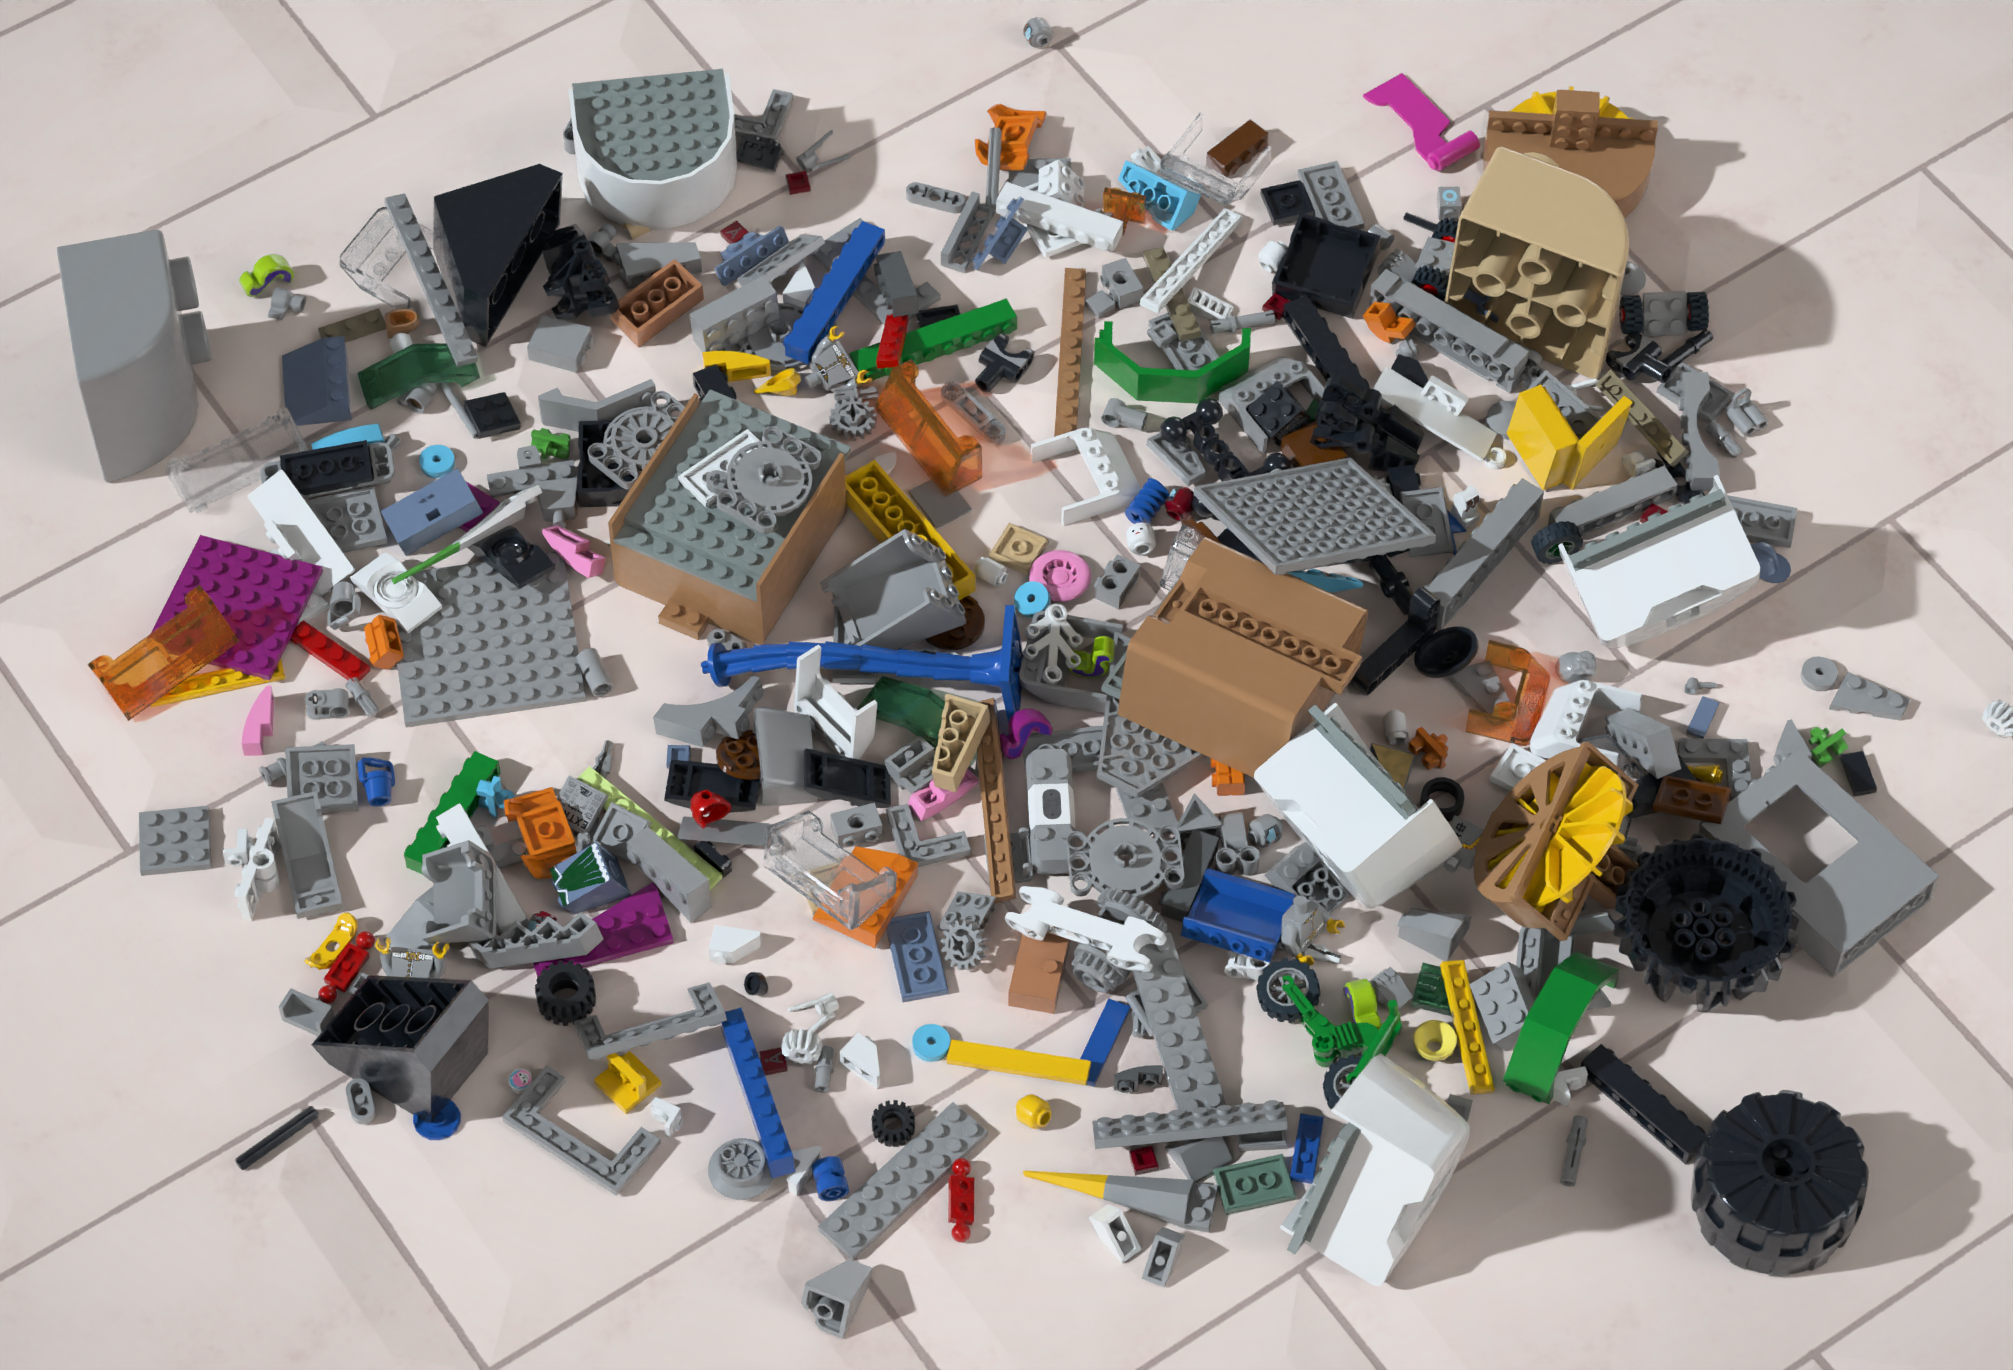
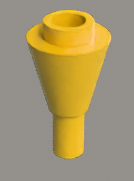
[1687,765,1723,785]

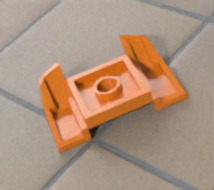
[975,104,1047,170]
[504,787,577,879]

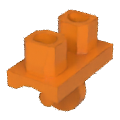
[1408,726,1449,770]

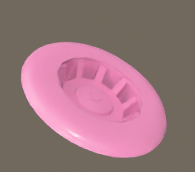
[1029,550,1091,602]

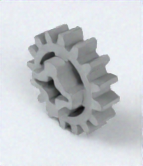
[829,397,877,441]
[941,919,989,970]

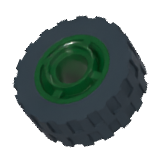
[1531,521,1583,564]

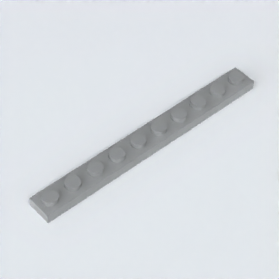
[384,193,478,367]

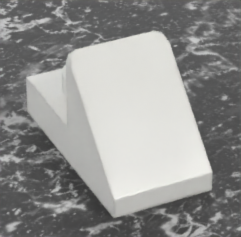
[1553,1066,1588,1106]
[787,1146,822,1196]

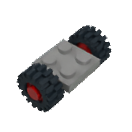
[1411,218,1459,301]
[1619,291,1709,336]

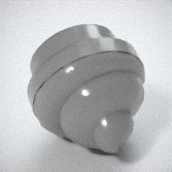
[1396,339,1419,359]

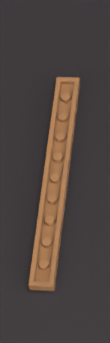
[1054,268,1086,437]
[977,698,1016,904]

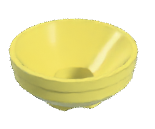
[1413,1020,1457,1061]

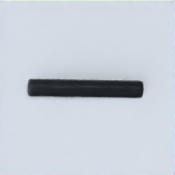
[235,1106,319,1170]

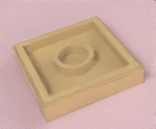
[989,523,1048,576]

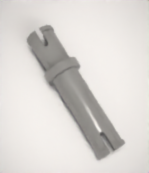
[1210,310,1275,334]
[1560,1116,1588,1187]

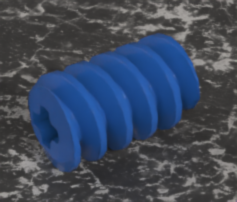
[1125,478,1170,524]

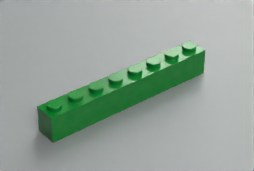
[849,298,1017,384]

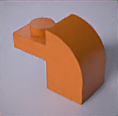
[1363,302,1416,343]

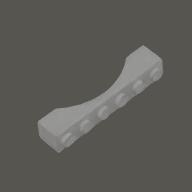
[1676,372,1720,491]

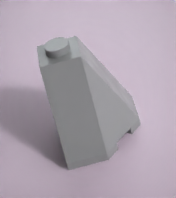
[1397,908,1472,961]
[801,1259,872,1339]

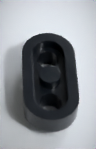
[694,841,732,878]

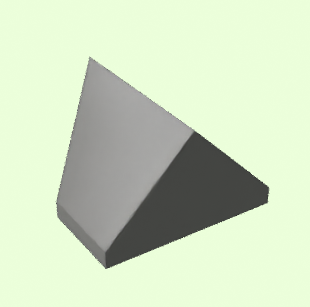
[1176,793,1222,843]

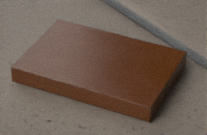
[1653,775,1732,825]

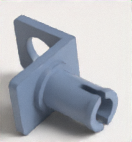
[1463,288,1499,323]

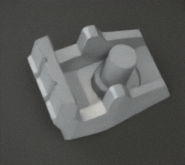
[1378,249,1416,283]
[1369,967,1413,1009]

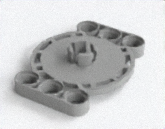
[725,303,836,371]
[588,391,685,490]
[716,426,822,534]
[1066,818,1184,898]

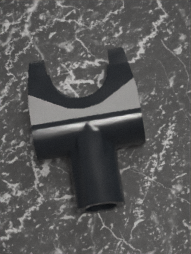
[1606,332,1672,383]
[975,333,1035,393]

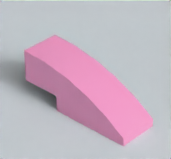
[542,525,606,578]
[242,685,274,756]
[908,769,979,821]

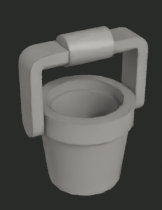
[328,582,361,630]

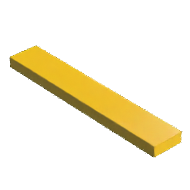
[147,659,285,708]
[1440,960,1495,1095]
[946,1039,1091,1085]

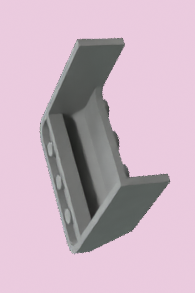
[1218,357,1324,454]
[1019,611,1123,713]
[1516,911,1615,1010]

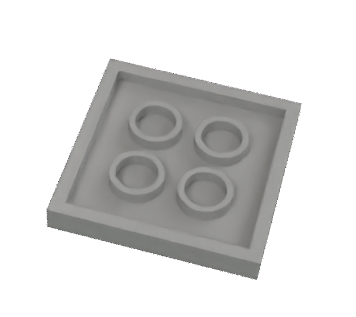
[308,486,388,553]
[285,744,358,813]
[139,806,211,876]

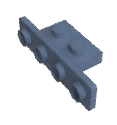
[972,197,1028,270]
[715,226,789,286]

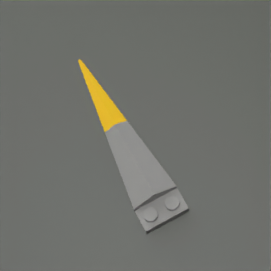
[1023,1171,1218,1233]

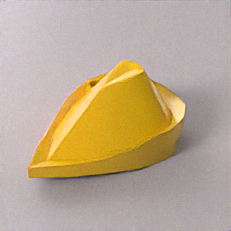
[754,368,801,396]

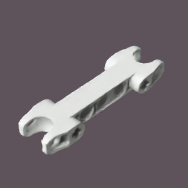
[1005,886,1166,972]

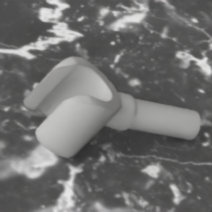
[1685,677,1717,695]

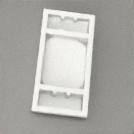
[350,552,442,633]

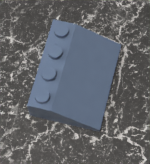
[282,336,352,427]

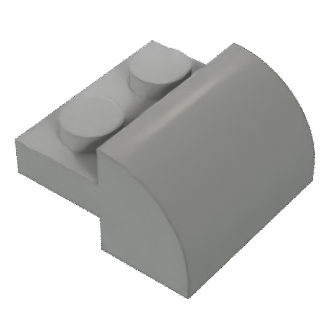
[885,736,935,794]

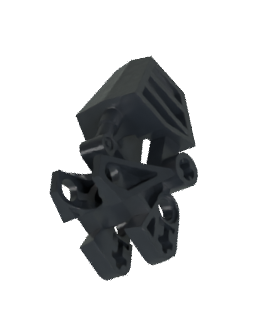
[542,224,620,319]
[1310,376,1424,471]

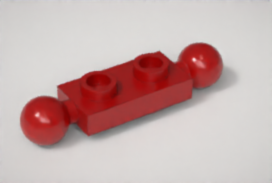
[318,931,375,1004]
[948,1158,974,1243]

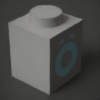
[1437,187,1461,220]

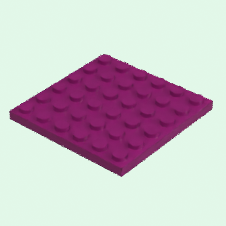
[146,535,323,681]

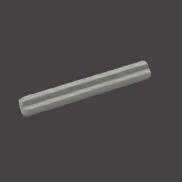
[985,127,1002,208]

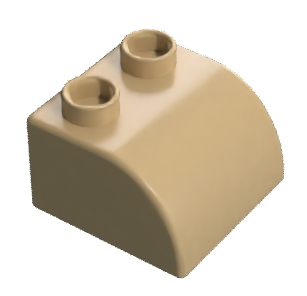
[1445,147,1629,379]

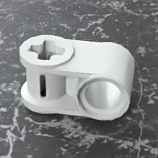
[1224,950,1270,981]

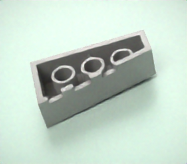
[1605,708,1681,779]
[627,827,712,923]

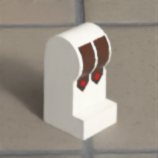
[1451,485,1480,528]

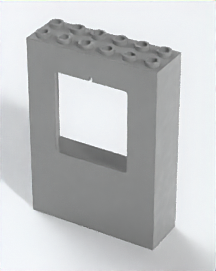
[1698,749,1939,977]

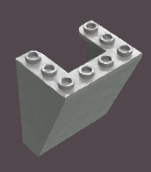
[820,529,967,650]

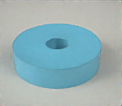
[419,445,455,478]
[1014,581,1051,618]
[912,1024,950,1062]

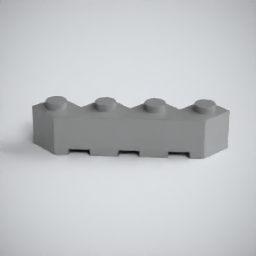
[468,912,603,969]

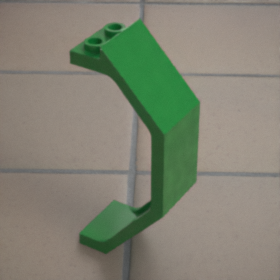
[1094,321,1251,404]
[1502,951,1619,1104]

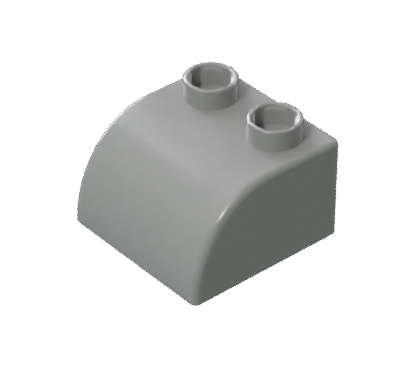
[57,230,211,482]

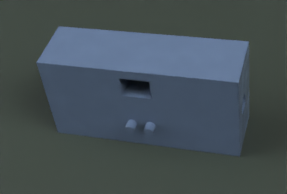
[381,468,483,556]

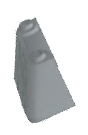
[753,707,818,806]
[421,840,496,944]

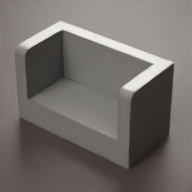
[279,988,334,1036]

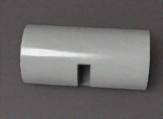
[576,648,614,697]

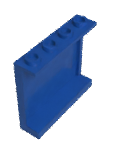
[1181,868,1296,963]

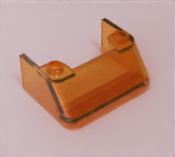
[1465,640,1550,746]

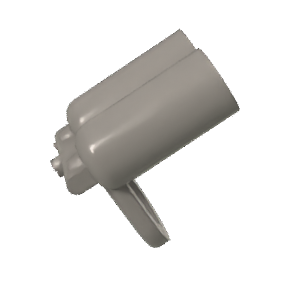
[1724,388,1769,437]

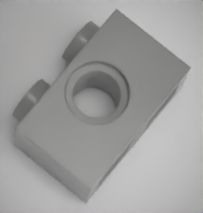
[1100,258,1144,309]
[830,803,883,848]

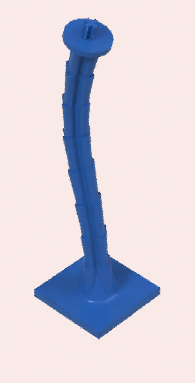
[701,605,1024,723]

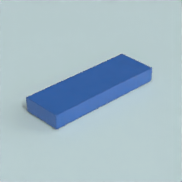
[1290,1113,1324,1184]

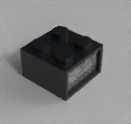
[1246,380,1312,447]

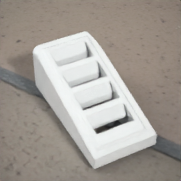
[1187,287,1234,321]

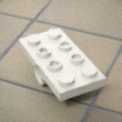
[235,818,280,921]

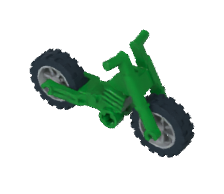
[1256,958,1402,1109]

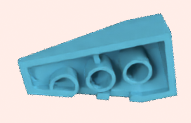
[1118,160,1201,231]
[1287,568,1363,592]

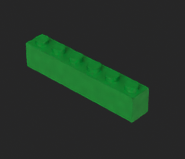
[404,751,501,875]

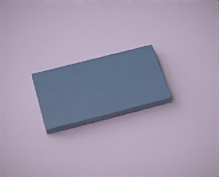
[886,911,949,1003]

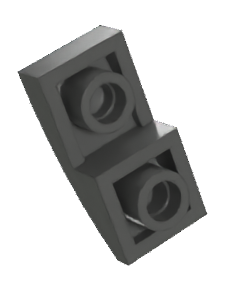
[1114,1065,1163,1093]

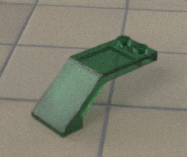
[357,343,481,410]
[857,676,945,751]

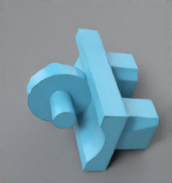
[476,776,515,818]

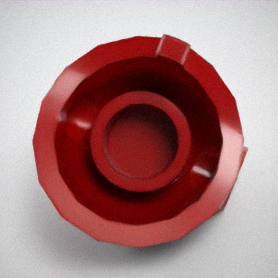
[690,790,732,829]

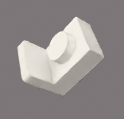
[1130,146,1165,173]
[1621,450,1656,477]
[651,1097,683,1137]

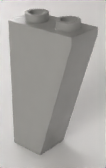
[614,242,702,289]

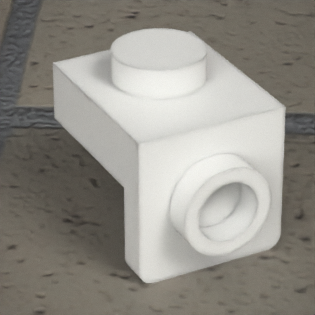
[223,828,253,866]

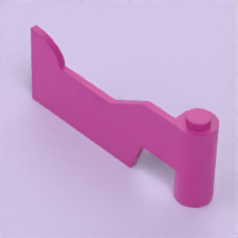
[1363,73,1480,171]

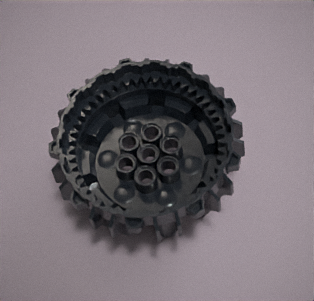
[1613,834,1799,1012]

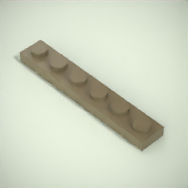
[1143,247,1201,342]
[1595,369,1689,468]

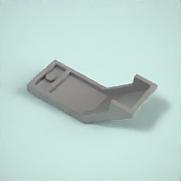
[538,379,657,432]
[271,791,343,919]

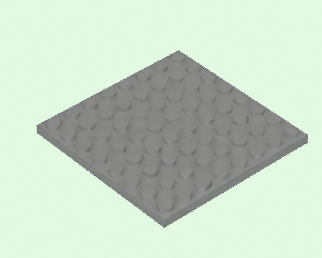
[1194,458,1436,575]
[396,552,586,727]

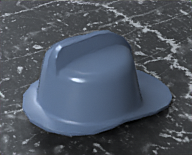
[1750,542,1791,583]

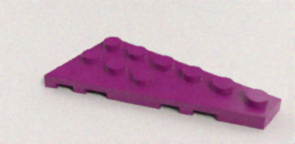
[533,882,674,977]

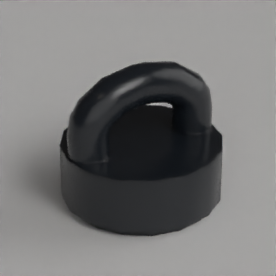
[744,972,768,996]

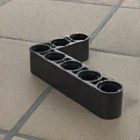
[1349,586,1441,695]

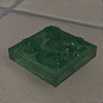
[1411,963,1452,1017]

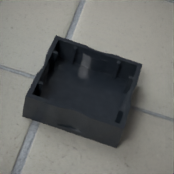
[1272,212,1381,319]
[577,420,647,507]

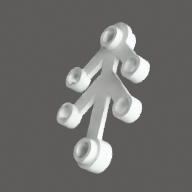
[1023,604,1083,685]

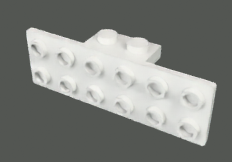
[1373,367,1497,462]
[248,470,355,597]

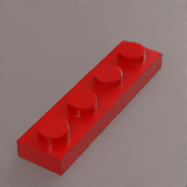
[876,314,909,369]
[290,620,371,683]

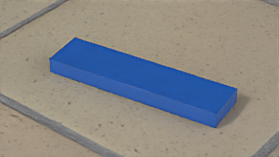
[1080,998,1130,1087]

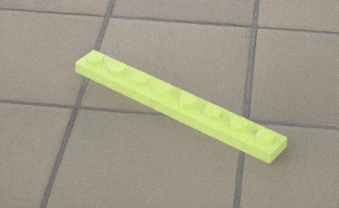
[577,766,723,890]

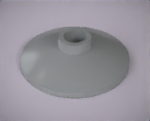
[1620,261,1646,296]

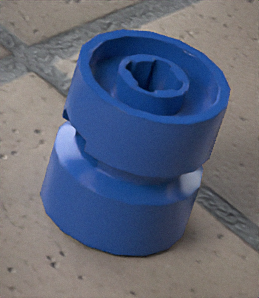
[812,1156,849,1201]

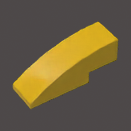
[702,351,771,382]

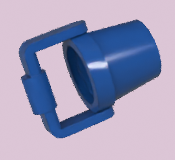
[357,757,395,807]

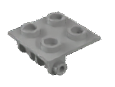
[937,891,996,931]

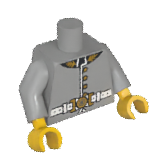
[804,325,872,393]
[1281,895,1345,966]
[375,937,450,979]

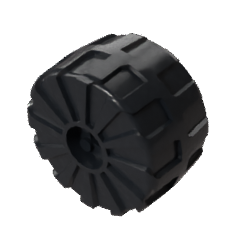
[1691,1090,1869,1277]

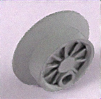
[708,1138,774,1200]

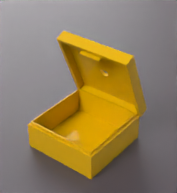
[1506,385,1632,491]

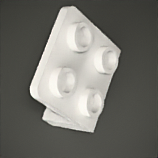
[1038,160,1085,208]

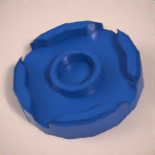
[413,1100,461,1140]

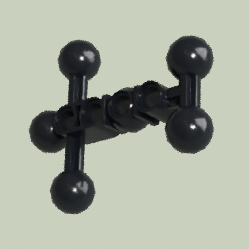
[1160,398,1291,517]

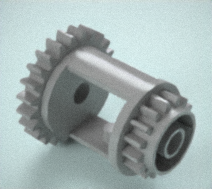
[1071,887,1168,993]

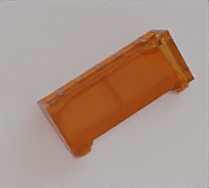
[876,359,982,497]
[87,585,239,721]

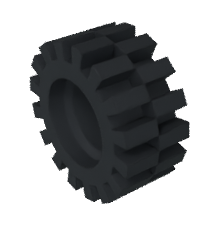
[872,1100,915,1147]

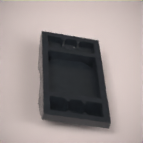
[467,526,555,589]
[804,748,891,808]
[664,760,760,813]

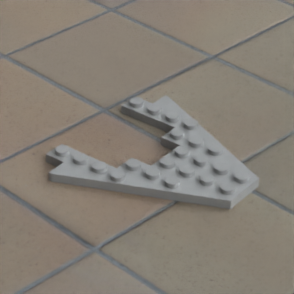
[1097,631,1205,798]

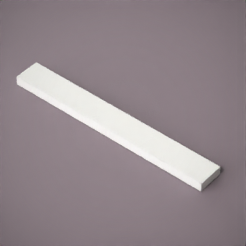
[1140,208,1243,313]

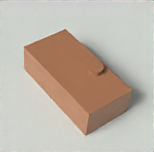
[610,259,704,347]
[1008,932,1071,1014]

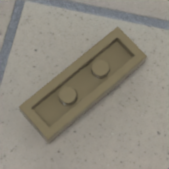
[318,308,387,343]

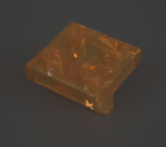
[1103,187,1146,236]

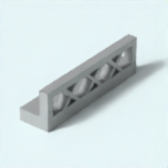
[941,191,995,273]

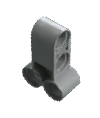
[1215,812,1260,876]

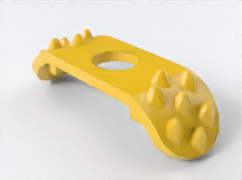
[304,912,358,971]

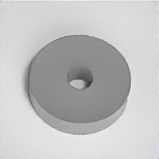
[1801,656,1838,691]

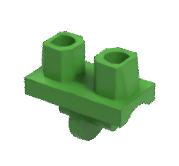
[531,428,571,460]
[1809,727,1849,767]

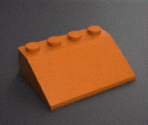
[813,846,918,949]

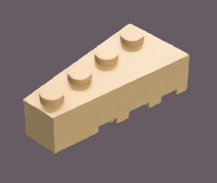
[932,694,990,793]

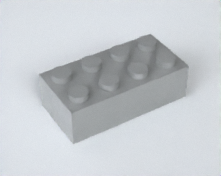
[689,276,780,352]

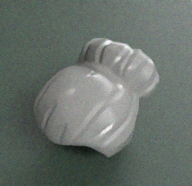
[1555,651,1596,683]

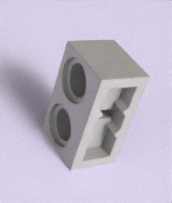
[1094,554,1141,609]

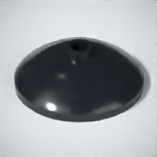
[1414,626,1479,678]

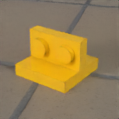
[594,1050,662,1114]

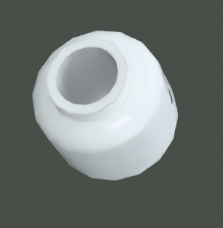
[1258,241,1288,273]
[1126,522,1156,556]

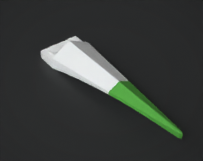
[391,485,542,584]

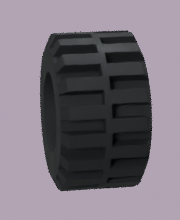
[535,961,596,1026]

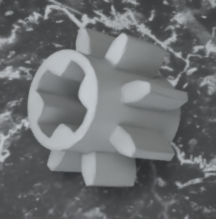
[1521,365,1545,389]
[1619,837,1643,862]

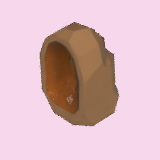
[385,309,420,338]

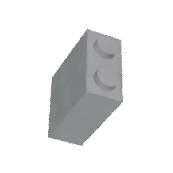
[527,315,594,373]

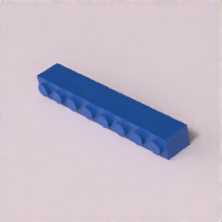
[783,221,885,365]
[720,1007,795,1179]

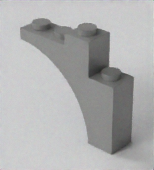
[653,675,763,747]

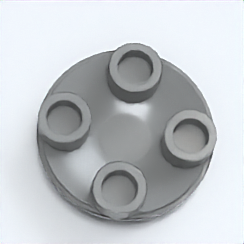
[1486,401,1516,440]

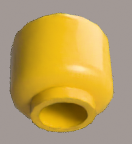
[1016,1094,1052,1129]

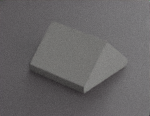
[1165,1136,1232,1182]

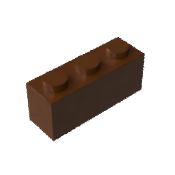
[1206,119,1268,180]

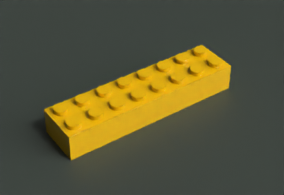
[845,460,976,600]

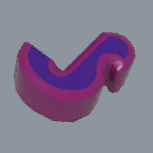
[1000,709,1053,759]

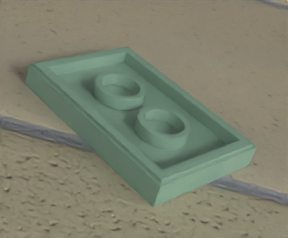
[1213,1154,1296,1215]

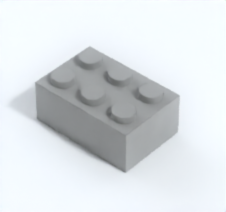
[1469,962,1535,1051]

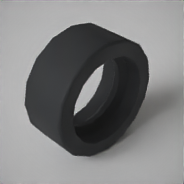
[1420,777,1465,822]

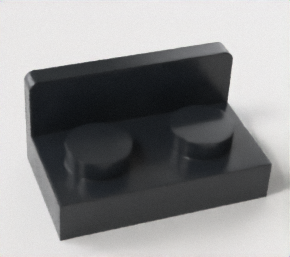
[736,135,785,172]

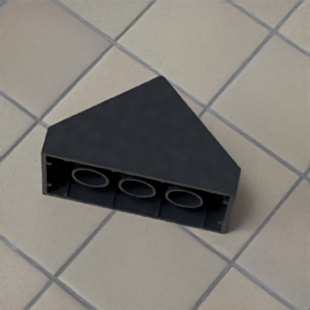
[433,164,563,347]
[311,975,489,1124]

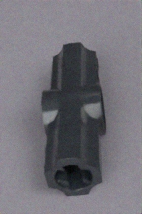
[1369,555,1414,615]

